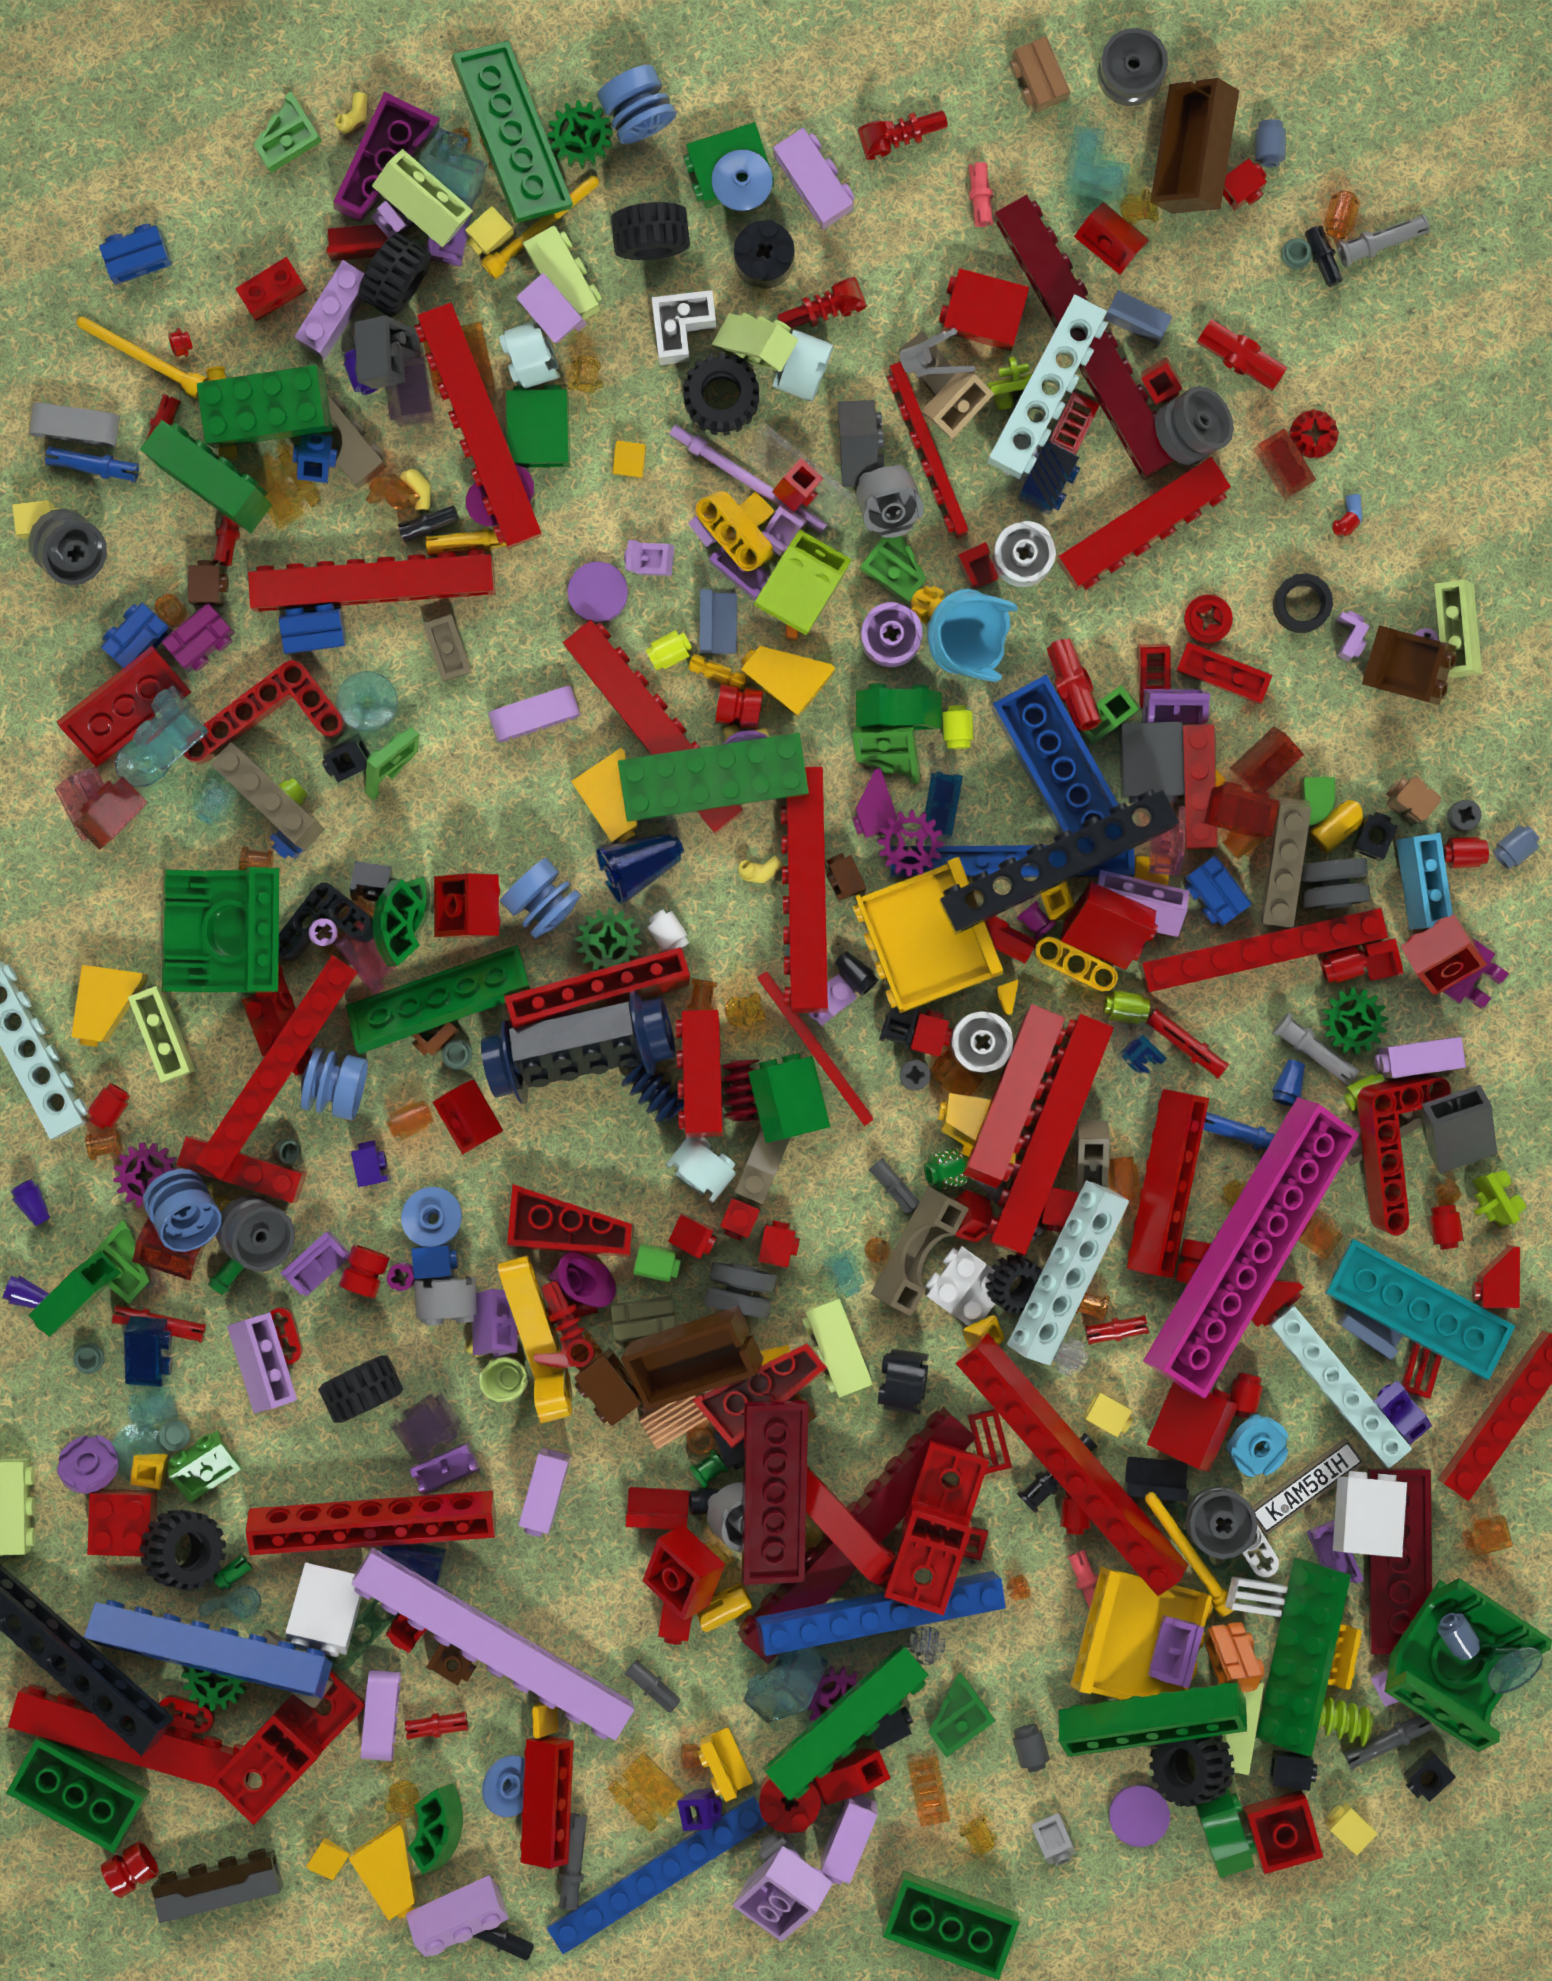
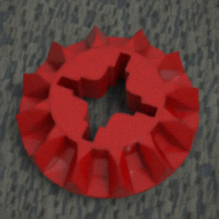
[1290,409,1339,458]
[1184,594,1233,644]

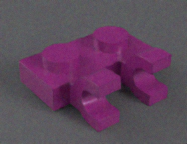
[1442,938,1509,1009]

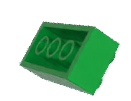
[197,365,333,449]
[140,420,272,534]
[6,1736,150,1853]
[882,1870,1020,1980]

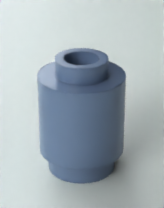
[1255,119,1286,168]
[1493,825,1540,870]
[1437,1613,1480,1660]

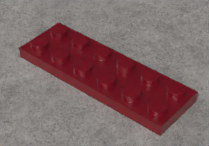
[741,1400,809,1585]
[1368,1468,1432,1654]

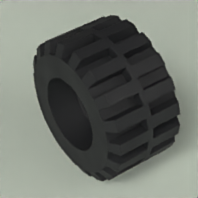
[611,202,690,260]
[358,232,431,318]
[683,353,759,435]
[318,1355,404,1423]
[140,1509,226,1590]
[1149,1735,1235,1807]

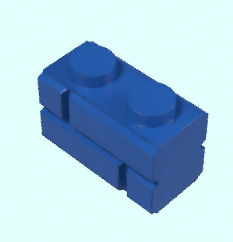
[99,224,172,285]
[101,602,173,668]
[279,603,347,654]
[1184,855,1252,927]

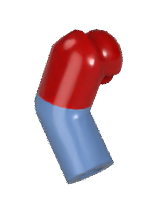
[1332,494,1362,536]

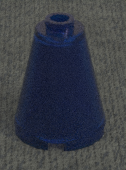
[596,833,684,903]

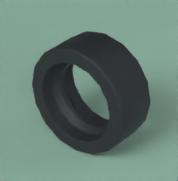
[1273,573,1333,633]

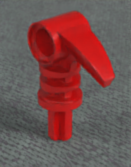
[857,111,948,160]
[777,277,867,329]
[534,1281,595,1368]

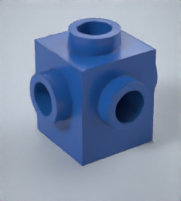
[293,433,337,483]

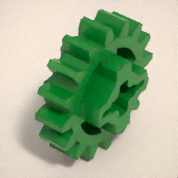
[547,100,613,169]
[575,908,642,971]
[1320,988,1388,1054]
[181,1666,247,1711]

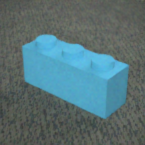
[1396,833,1453,930]

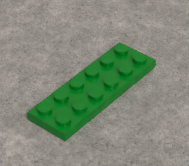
[451,40,573,224]
[618,733,809,822]
[346,944,531,1054]
[1255,1558,1351,1756]

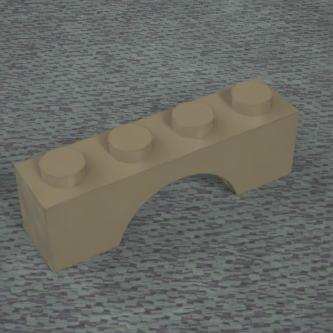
[326,384,386,490]
[210,742,325,851]
[1261,797,1312,928]
[870,1186,969,1316]

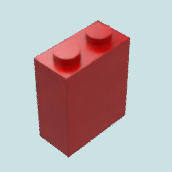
[938,268,1029,351]
[1060,881,1158,970]
[1146,1382,1238,1472]

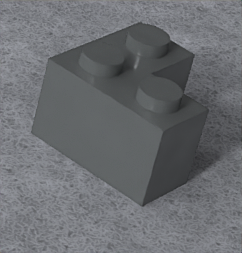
[354,315,420,389]
[838,400,884,487]

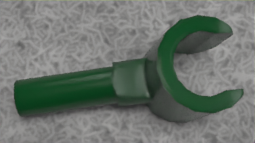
[1475,1639,1518,1662]

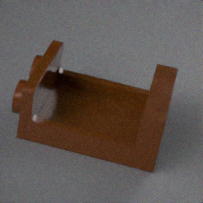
[1362,625,1457,705]

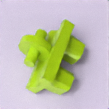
[987,357,1045,410]
[1472,1170,1527,1228]

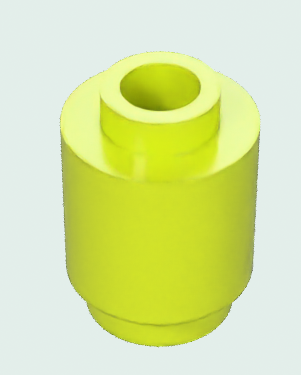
[645,630,692,671]
[942,705,974,749]

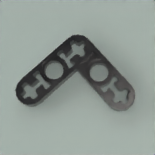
[278,882,374,961]

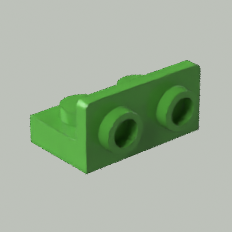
[167,1430,241,1503]

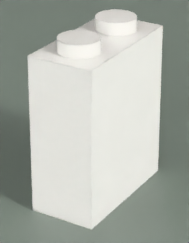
[1333,1471,1407,1557]
[285,1563,362,1657]

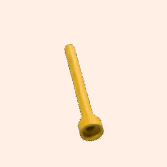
[480,175,600,280]
[76,316,208,400]
[1145,1492,1239,1617]

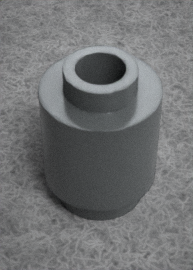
[1013,1724,1050,1772]

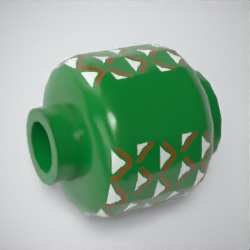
[924,1148,969,1191]

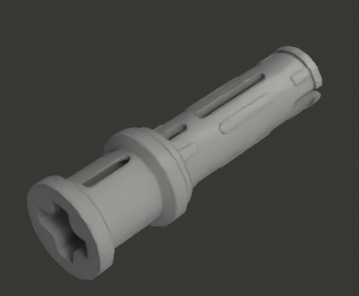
[1336,214,1430,267]
[1272,1012,1359,1086]

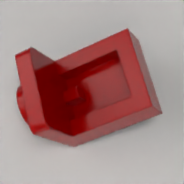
[386,1613,427,1653]

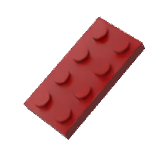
[56,646,192,767]

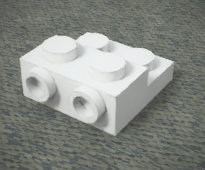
[925,1246,995,1326]

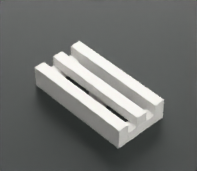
[1225,1577,1288,1617]

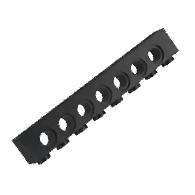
[939,789,1180,935]
[0,1564,175,1756]

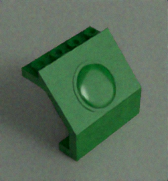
[162,867,280,993]
[1384,1578,1552,1752]

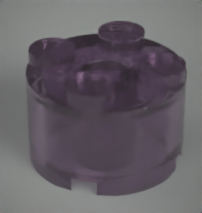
[390,1391,462,1461]

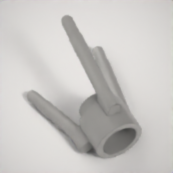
[900,328,976,378]

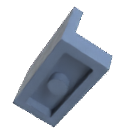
[1104,290,1173,345]
[700,589,737,654]
[1337,1307,1403,1360]

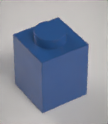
[411,1244,458,1279]

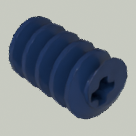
[621,1062,684,1124]

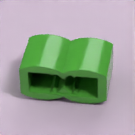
[633,1243,682,1283]

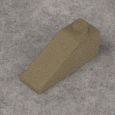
[1076,1121,1110,1196]
[735,1128,790,1204]

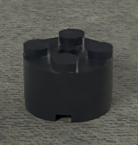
[734,219,795,289]
[878,1349,929,1415]

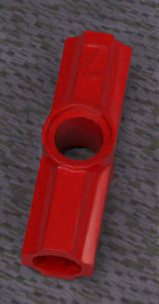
[1196,319,1287,391]
[1046,638,1102,732]
[984,916,1037,964]

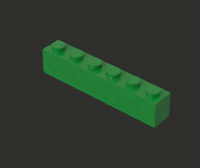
[762,1644,929,1800]
[1058,1683,1247,1757]

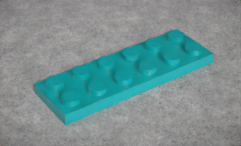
[1324,1239,1515,1380]

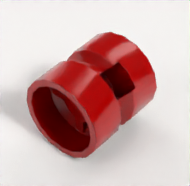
[715,684,763,730]
[1175,1238,1212,1284]
[338,1244,390,1298]
[101,1841,159,1898]

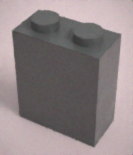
[1119,722,1185,804]
[1422,1085,1498,1173]

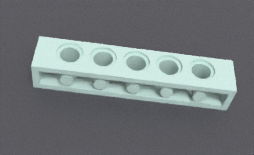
[987,294,1108,479]
[0,961,88,1140]
[1007,1180,1129,1365]
[1268,1305,1412,1468]

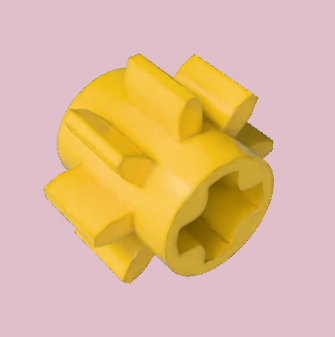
[911,585,945,624]

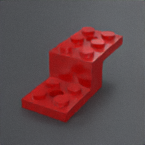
[884,1440,989,1616]
[209,1669,365,1825]

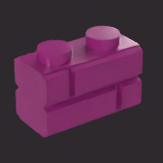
[162,603,235,672]

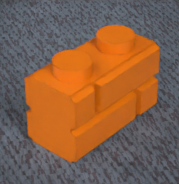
[1204,1622,1264,1693]

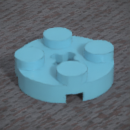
[1226,1414,1289,1477]

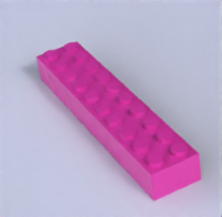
[1143,1097,1359,1399]

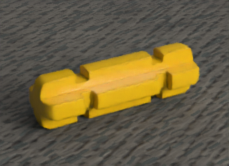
[688,654,747,691]

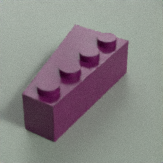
[333,91,440,222]

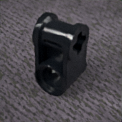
[879,1006,920,1049]

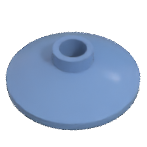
[712,150,773,211]
[401,1187,462,1247]
[482,1755,525,1817]

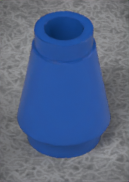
[1272,1059,1305,1107]

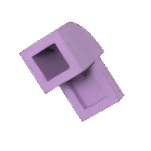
[371,201,415,238]

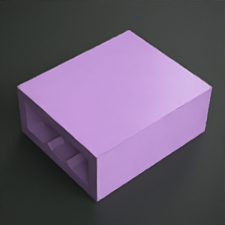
[1374,1037,1466,1078]
[518,1447,572,1537]
[820,1795,878,1884]

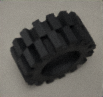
[986,1254,1042,1314]

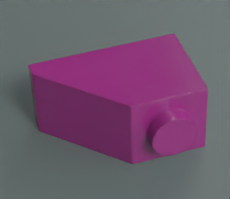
[852,768,898,839]

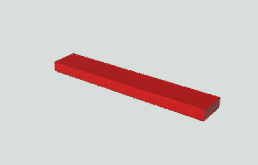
[757,971,873,1126]

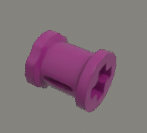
[1016,900,1056,941]
[386,1262,416,1291]

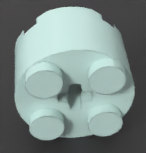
[499,320,560,389]
[772,330,833,402]
[665,1137,736,1203]

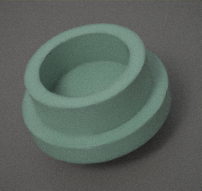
[1281,238,1312,269]
[442,1039,472,1070]
[73,1343,105,1374]
[159,1420,190,1451]

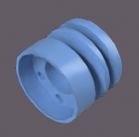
[597,65,677,144]
[500,858,582,939]
[301,1047,368,1120]
[143,1169,221,1252]

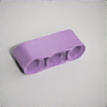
[488,686,581,743]
[361,1670,401,1761]

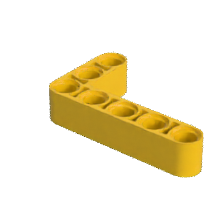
[498,1255,572,1424]

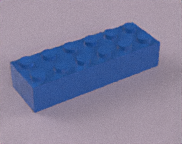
[992,675,1121,854]

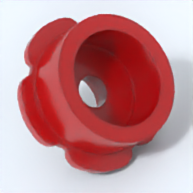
[168,328,193,357]

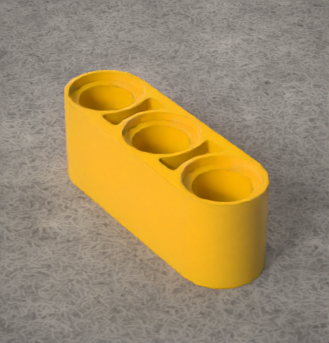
[695,491,774,571]
[1034,937,1118,992]

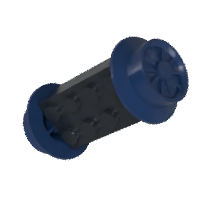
[481,991,676,1104]

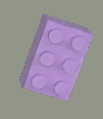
[732,1846,833,1942]

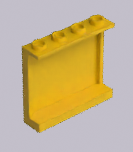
[852,857,1003,1013]
[1070,1566,1213,1700]

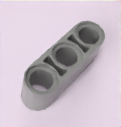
[29,403,120,447]

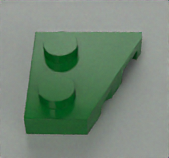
[928,1672,996,1758]

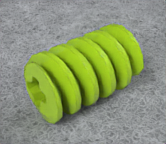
[1318,1696,1373,1747]

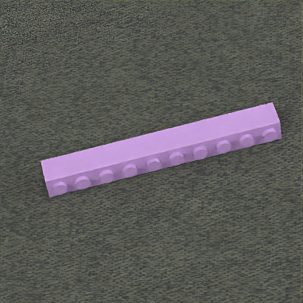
[352,1547,635,1741]

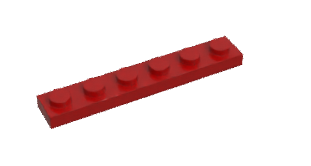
[886,361,969,539]

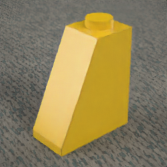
[740,646,836,718]
[571,747,638,845]
[71,965,148,1047]
[937,1093,1016,1164]
[348,1819,418,1921]

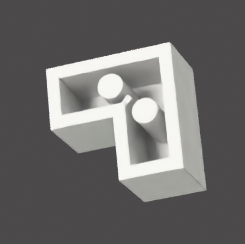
[652,290,717,365]

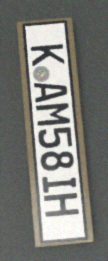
[1252,1438,1365,1535]

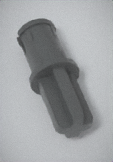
[868,1158,919,1214]
[624,1659,680,1713]

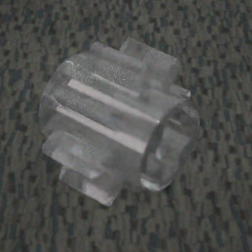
[1053,1336,1089,1376]
[907,1626,946,1665]

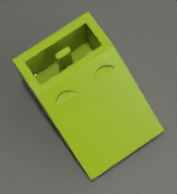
[753,529,852,636]

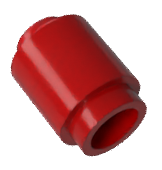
[1442,837,1489,869]
[1320,946,1368,984]
[87,1082,130,1130]
[1429,1204,1464,1250]
[1229,1372,1263,1419]
[1060,1490,1091,1535]

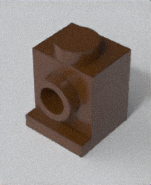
[826,853,866,902]
[426,1643,477,1686]

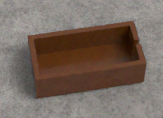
[1150,78,1240,214]
[621,1306,764,1411]

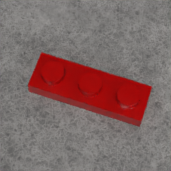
[1175,642,1273,704]

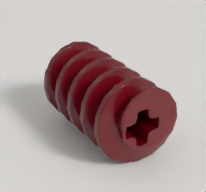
[721,1059,760,1122]

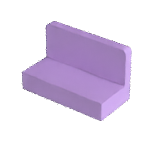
[517,273,587,343]

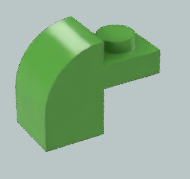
[1083,684,1141,745]
[1270,777,1335,827]

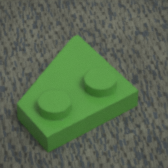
[859,535,927,605]
[852,726,921,784]
[87,1219,151,1304]

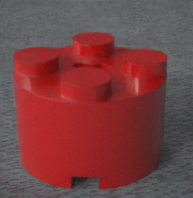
[759,1775,821,1833]

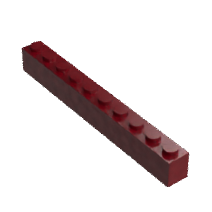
[993,194,1175,480]
[737,1407,976,1665]

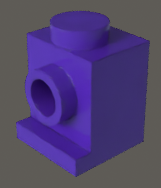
[351,1140,391,1187]
[677,1788,722,1831]

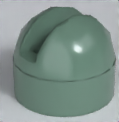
[272,1139,299,1164]

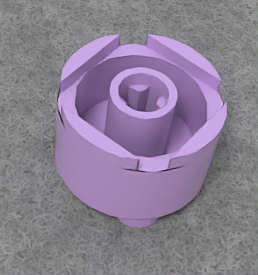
[861,602,922,668]

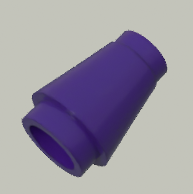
[10,1179,50,1226]
[2,1275,50,1309]

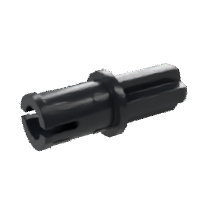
[1304,225,1342,287]
[398,506,459,542]
[473,1927,534,1960]

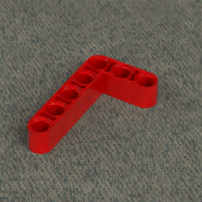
[181,660,346,764]
[1357,1073,1451,1236]
[806,1466,896,1589]

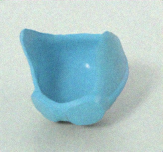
[927,589,1018,682]

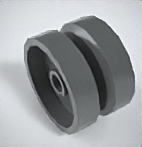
[1097,28,1168,106]
[1155,386,1234,465]
[28,508,107,586]
[1301,858,1371,909]
[216,1196,295,1272]
[704,1262,777,1318]
[1184,1486,1257,1559]

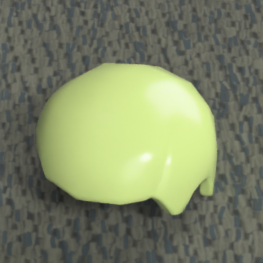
[479,1355,528,1402]

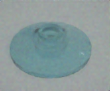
[337,671,398,732]
[115,732,174,787]
[111,1422,170,1482]
[1488,1647,1543,1693]

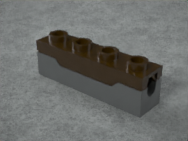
[151,1848,283,1923]

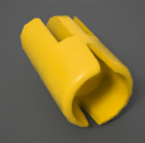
[1309,800,1363,854]
[697,1582,753,1632]

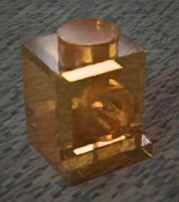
[1462,1513,1513,1556]

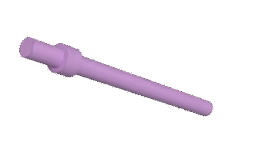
[669,424,827,534]

